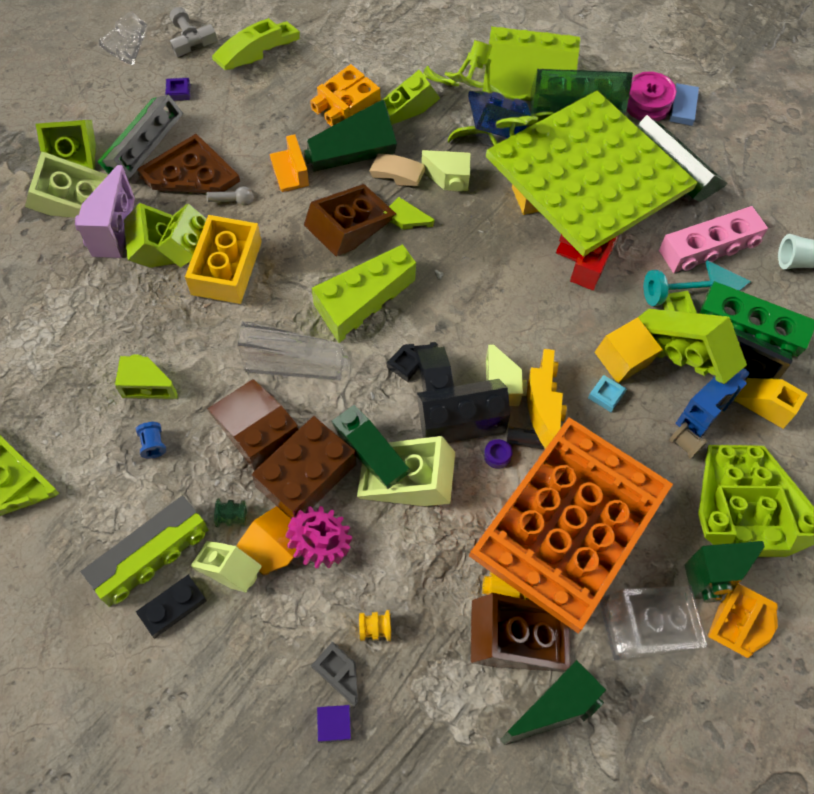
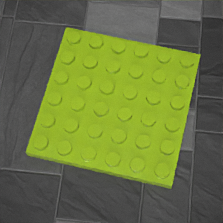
[486,90,697,256]

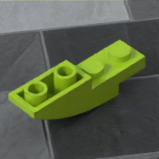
[212,18,300,70]

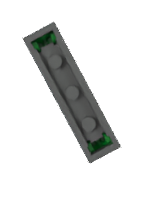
[98,95,184,179]

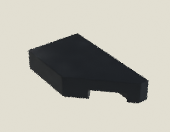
[386,342,438,382]

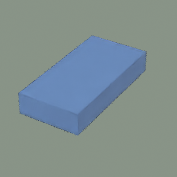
[670,83,699,126]

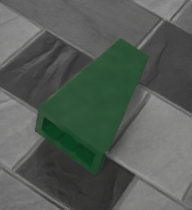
[304,100,397,172]

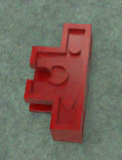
[556,234,620,291]

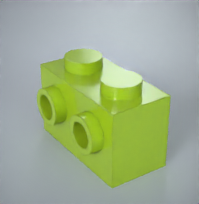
[156,204,206,268]

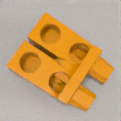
[310,64,381,127]

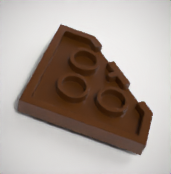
[137,134,240,193]

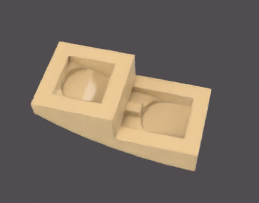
[369,154,426,186]

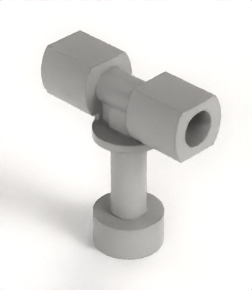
[169,7,218,57]

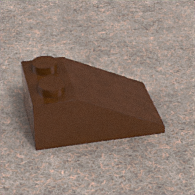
[304,184,396,257]
[207,379,299,471]
[471,593,570,672]

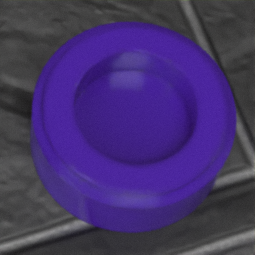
[484,439,513,469]

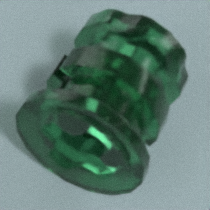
[214,498,247,528]

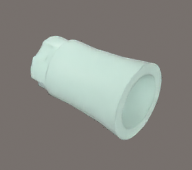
[778,234,814,269]

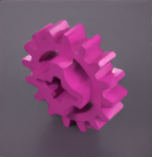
[286,506,352,569]

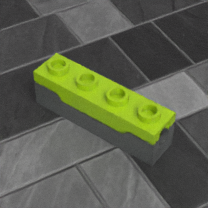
[80,495,209,607]

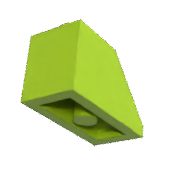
[115,354,177,399]

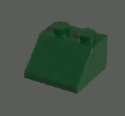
[684,541,765,603]

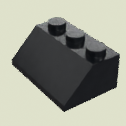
[734,328,793,380]
[417,379,511,443]

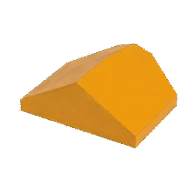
[236,506,296,576]
[707,583,778,658]

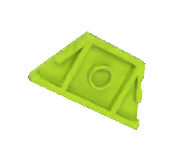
[0,435,59,516]

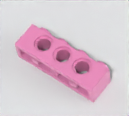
[659,206,768,273]

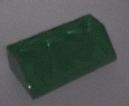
[530,69,633,115]

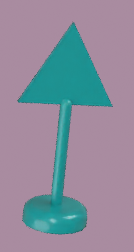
[643,260,751,306]

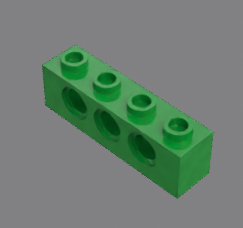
[699,281,814,356]

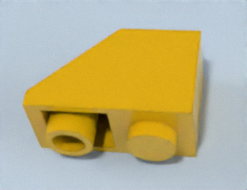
[734,378,808,429]

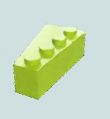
[312,244,416,343]
[638,309,747,384]

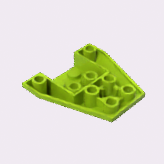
[698,445,814,557]

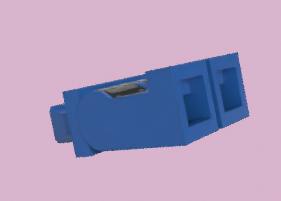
[675,368,749,438]

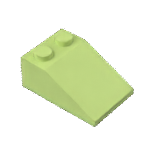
[25,151,108,218]
[357,436,455,506]

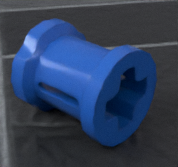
[136,421,166,459]

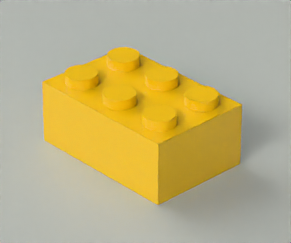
[185,215,262,304]

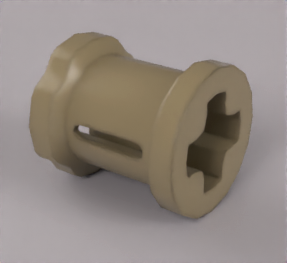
[669,422,708,459]

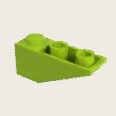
[382,69,441,125]

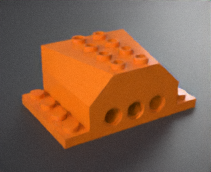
[469,417,673,634]

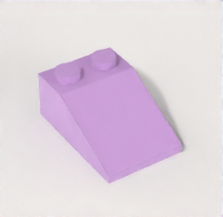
[75,165,135,258]

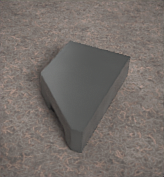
[311,642,358,708]

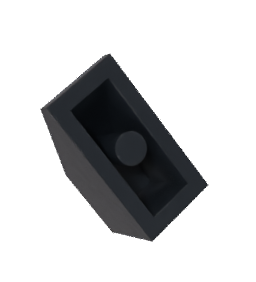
[417,347,454,392]

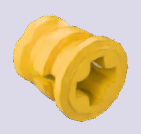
[359,610,391,642]

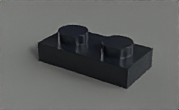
[136,574,207,639]

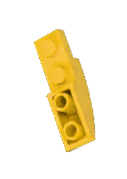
[527,349,567,449]

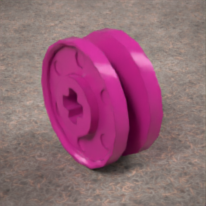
[624,71,677,121]

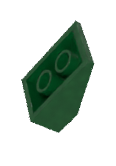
[500,660,606,745]

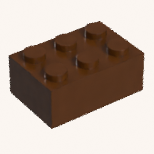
[251,416,356,519]

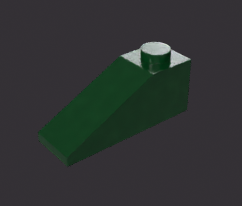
[331,405,411,489]

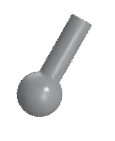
[206,186,254,205]

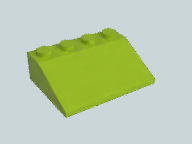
[482,26,580,106]

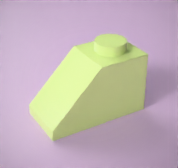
[422,150,470,191]
[486,345,527,406]
[191,541,262,593]

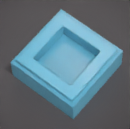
[588,375,627,412]

